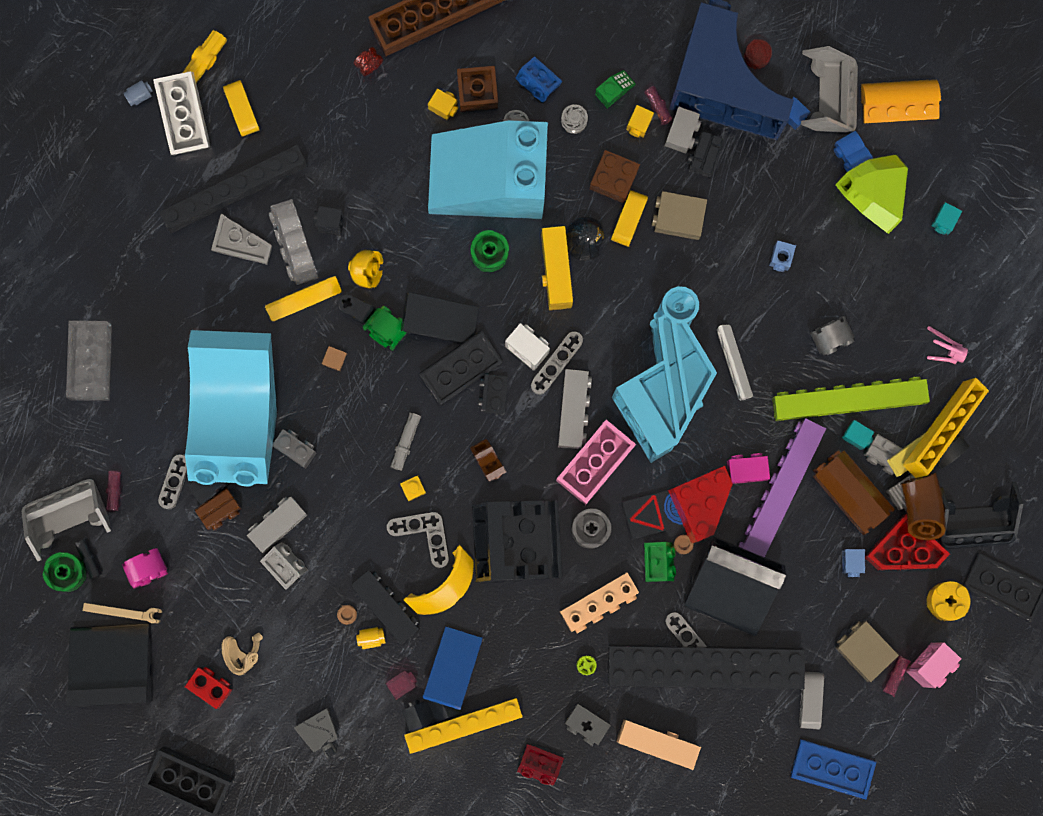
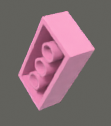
[556,420,636,505]

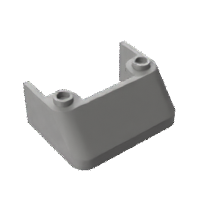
[801,46,858,132]
[22,479,111,561]

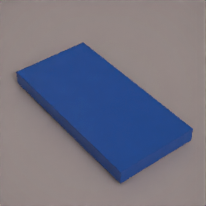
[423,627,483,710]
[790,740,876,800]

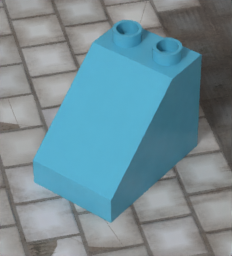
[428,120,548,219]

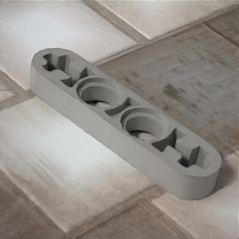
[531,332,583,395]

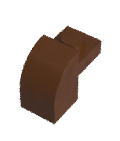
[470,439,506,481]

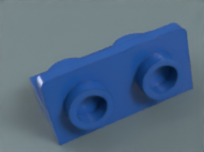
[516,56,562,103]

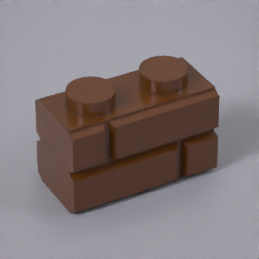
[195,489,242,531]

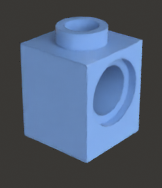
[769,241,796,272]
[842,549,865,577]

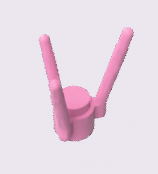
[927,326,968,364]

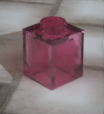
[385,670,417,700]

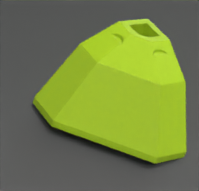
[836,155,908,233]

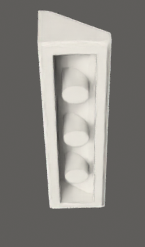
[717,325,753,401]

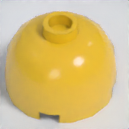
[348,250,383,289]

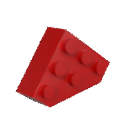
[668,466,733,543]
[865,514,950,570]

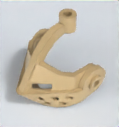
[222,633,263,675]

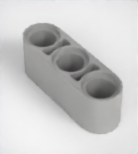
[799,671,824,729]

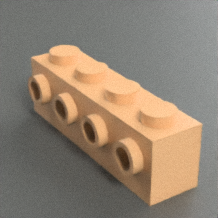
[560,573,639,633]

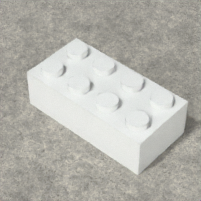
[153,71,211,155]

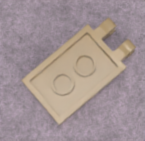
[83,603,162,623]

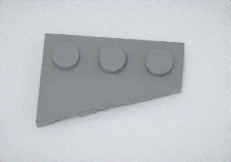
[211,214,272,265]

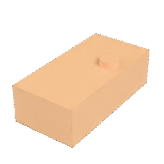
[616,719,701,770]

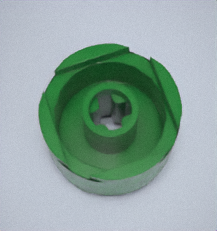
[471,230,509,272]
[363,306,407,350]
[43,552,87,592]

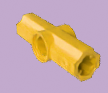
[182,30,227,83]

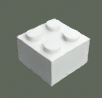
[505,324,550,370]

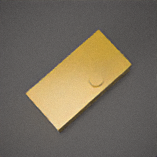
[541,226,573,310]

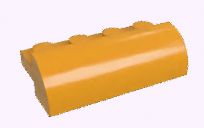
[861,79,941,123]

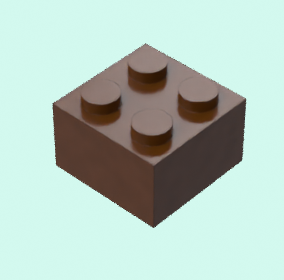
[457,66,498,112]
[589,150,640,203]

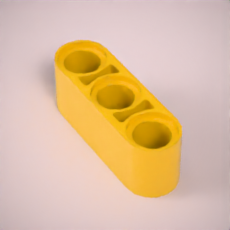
[223,80,259,137]
[611,190,648,247]

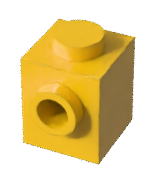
[428,88,458,120]

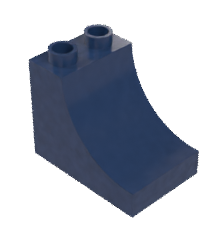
[669,0,794,140]

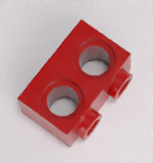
[185,666,233,709]

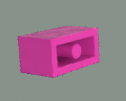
[727,453,770,484]

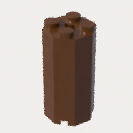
[813,450,895,535]

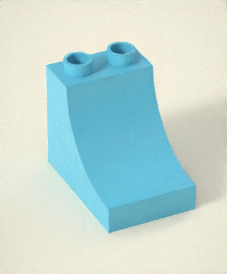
[185,330,277,486]

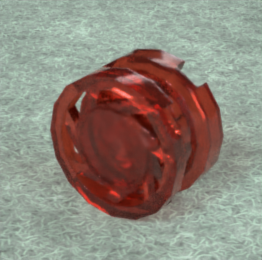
[744,39,772,69]
[354,47,383,76]

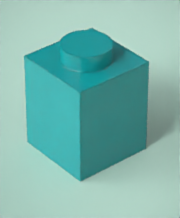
[931,202,962,234]
[842,420,874,450]

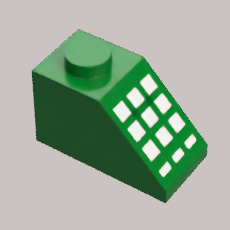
[595,70,636,109]

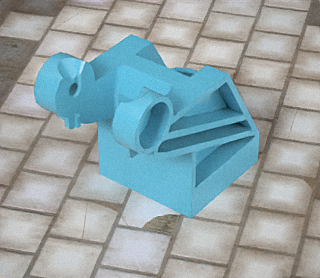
[612,287,717,463]

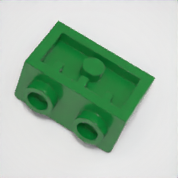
[644,542,676,582]

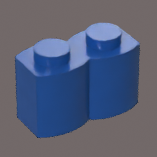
[834,131,873,172]

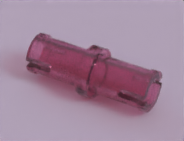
[644,86,673,125]
[105,471,121,511]
[883,656,911,697]

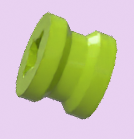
[577,656,597,675]

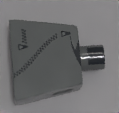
[294,708,339,758]

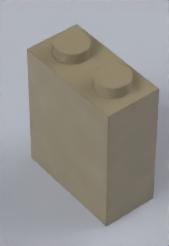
[652,191,707,240]
[836,621,899,682]

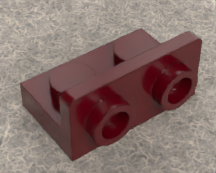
[517,744,564,785]

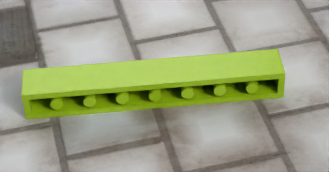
[772,377,930,421]

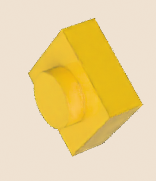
[401,476,426,501]

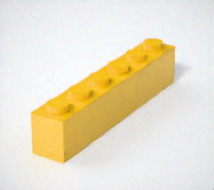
[903,378,989,478]
[404,698,522,754]

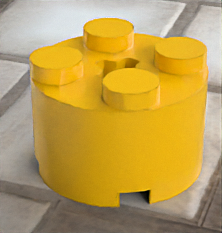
[927,581,970,621]

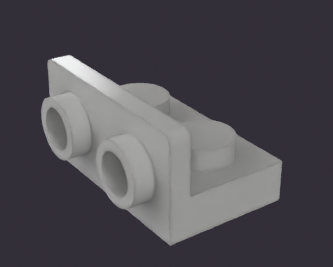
[260,542,308,589]

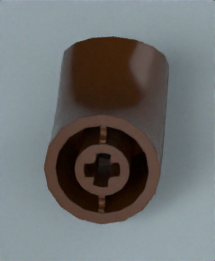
[900,472,946,540]

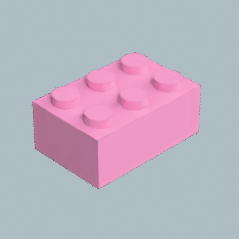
[906,643,961,688]

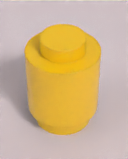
[356,627,386,649]

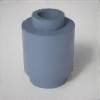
[123,80,153,106]

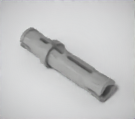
[390,413,421,471]

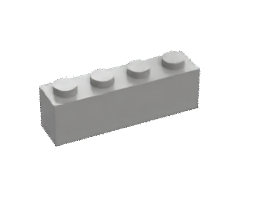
[558,369,592,449]

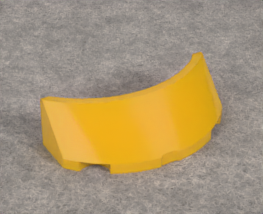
[404,545,474,615]

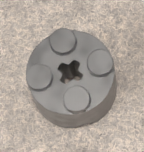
[810,316,855,355]
[571,509,611,549]

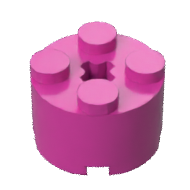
[122,548,168,589]

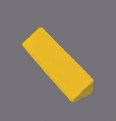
[265,276,342,321]

